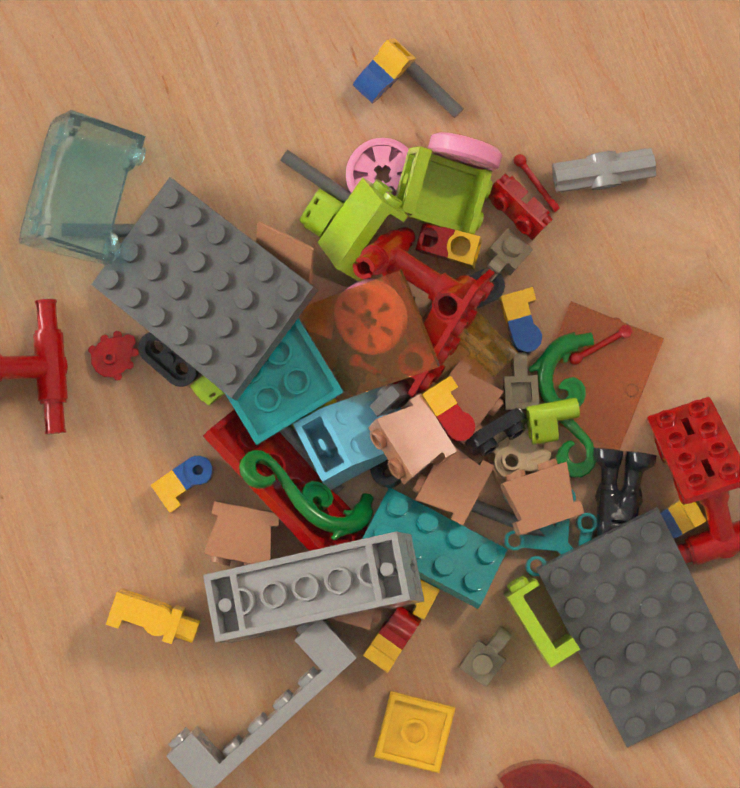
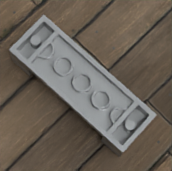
[203,531,424,643]
[166,619,357,788]

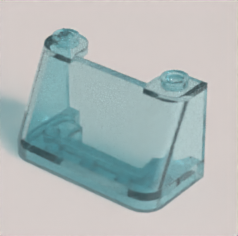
[19,110,146,265]

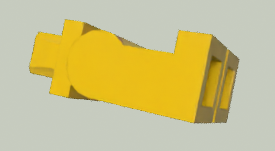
[105,588,201,644]

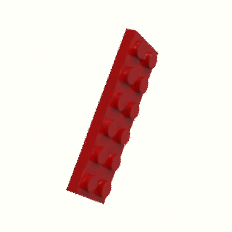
[203,409,368,551]

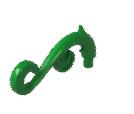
[529,332,596,478]
[239,450,374,540]

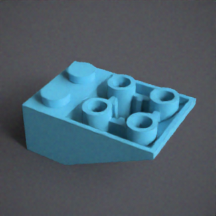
[293,385,402,490]

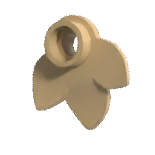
[493,423,551,479]

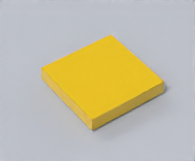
[374,690,455,773]

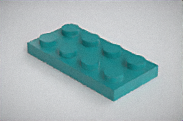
[362,488,508,609]

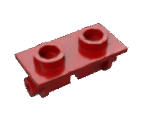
[488,173,553,241]

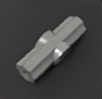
[552,148,656,193]

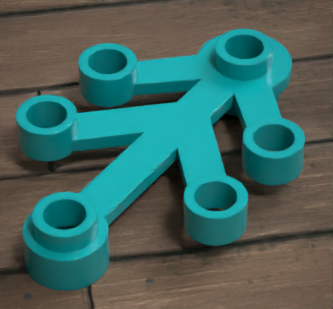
[503,490,597,576]

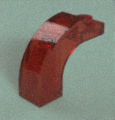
[494,759,594,788]

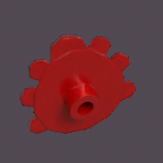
[88,331,139,381]

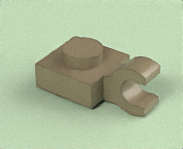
[480,228,533,282]
[503,352,539,411]
[459,626,512,687]

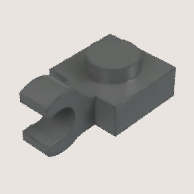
[370,379,417,417]

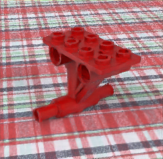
[353,227,495,397]
[0,299,68,434]
[647,397,740,566]

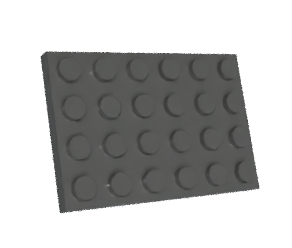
[91,177,318,401]
[536,507,740,747]

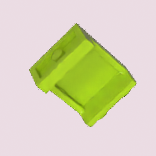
[395,146,493,234]
[317,177,408,281]
[503,575,580,668]

